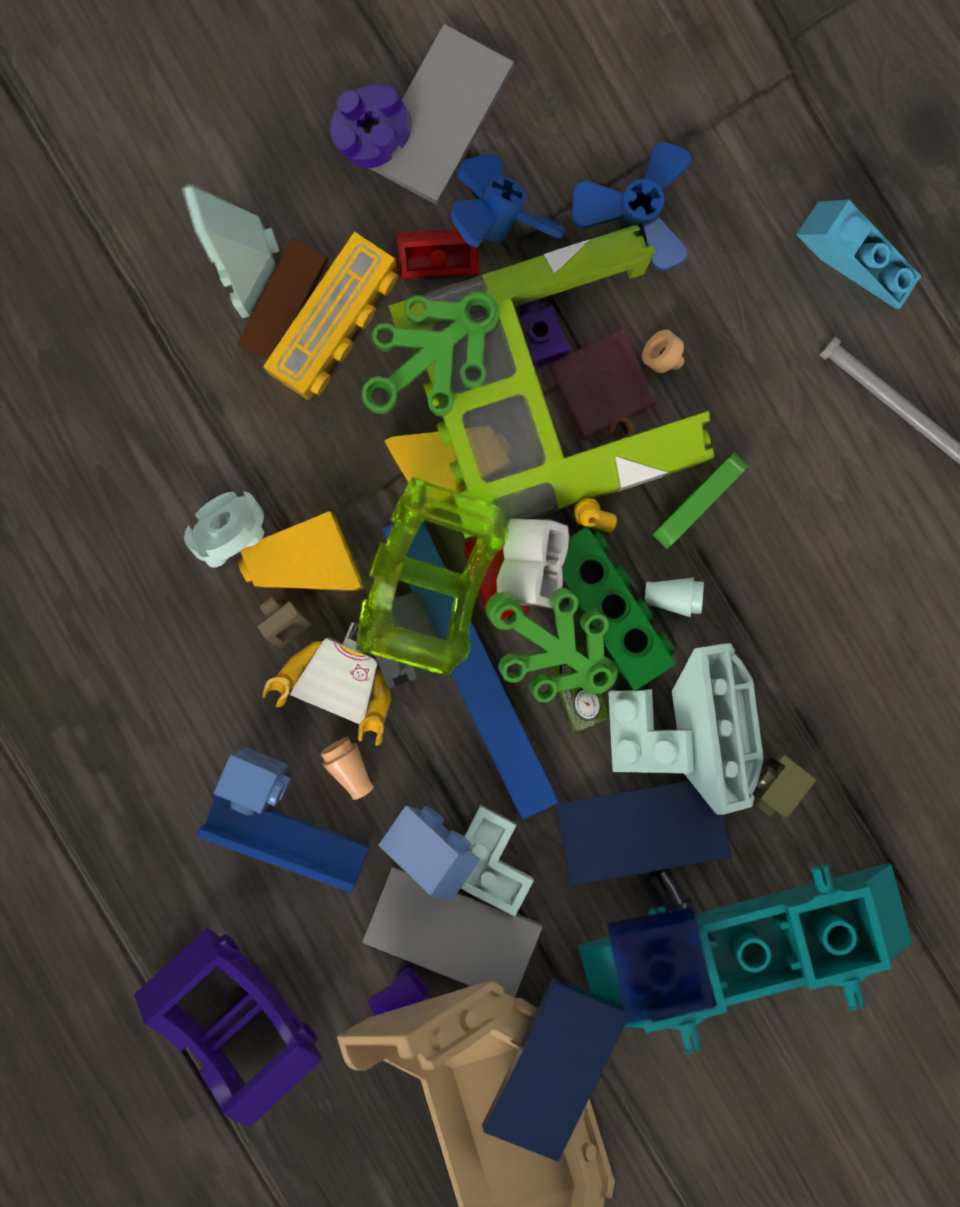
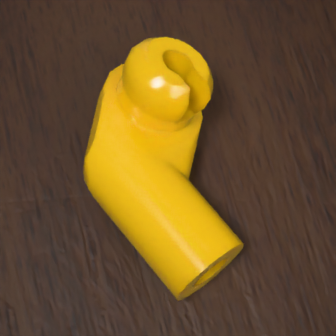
[574,498,617,533]

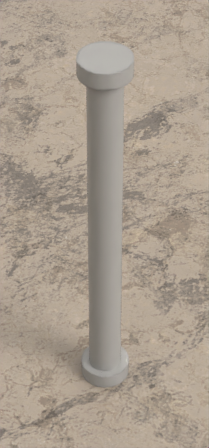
[819,336,960,465]

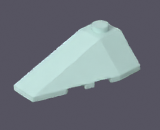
[183,185,279,318]

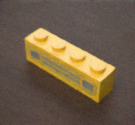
[263,231,399,401]

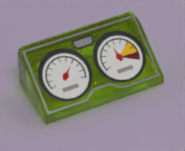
[549,643,610,733]

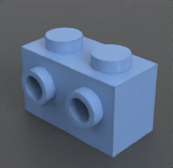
[213,747,291,816]
[378,805,480,900]

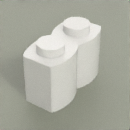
[497,519,569,608]

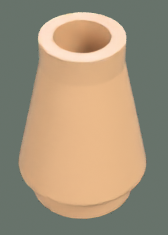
[320,737,374,800]

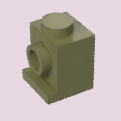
[753,751,817,819]

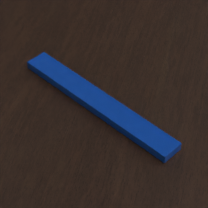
[382,512,559,820]

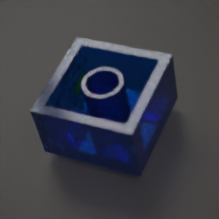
[608,907,715,1024]

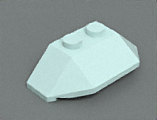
[672,643,764,815]

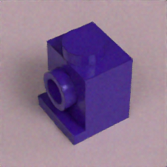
[518,302,569,369]

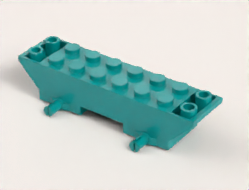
[578,863,912,1053]

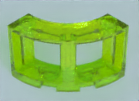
[356,477,508,676]

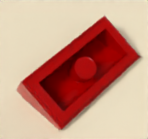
[397,228,479,279]

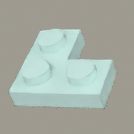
[608,689,694,773]
[461,805,534,917]

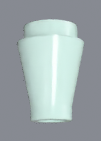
[645,577,704,617]

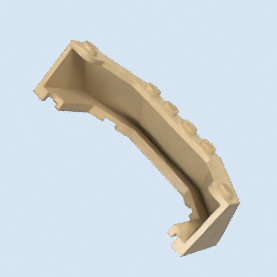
[337,981,615,1207]

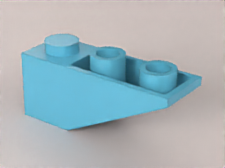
[796,200,921,309]

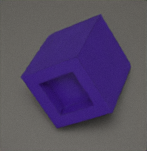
[368,964,432,1016]

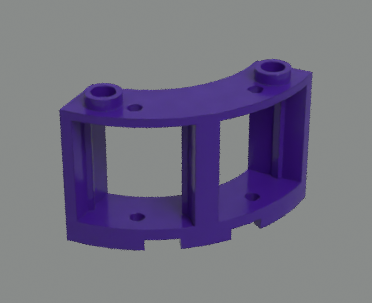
[134,928,323,1127]

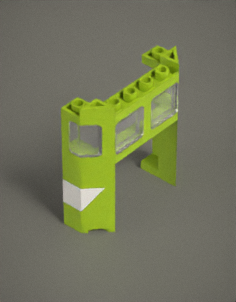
[389,224,714,538]

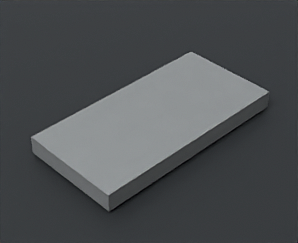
[369,24,514,206]
[362,865,543,998]

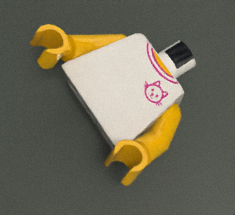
[262,622,392,746]

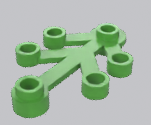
[362,292,499,416]
[486,588,617,702]

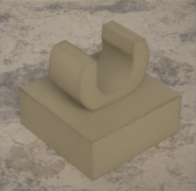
[257,597,312,649]

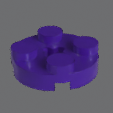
[331,85,412,168]

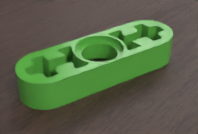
[652,451,749,549]

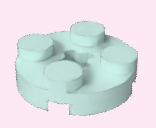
[184,491,264,568]

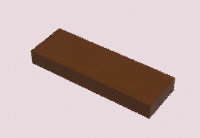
[237,238,329,361]

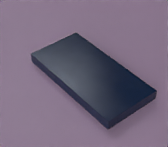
[555,781,732,886]
[482,977,630,1162]

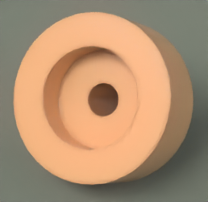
[642,330,684,373]

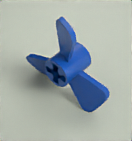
[572,142,691,271]
[450,154,565,247]

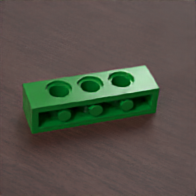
[562,527,676,691]

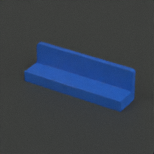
[196,795,370,892]

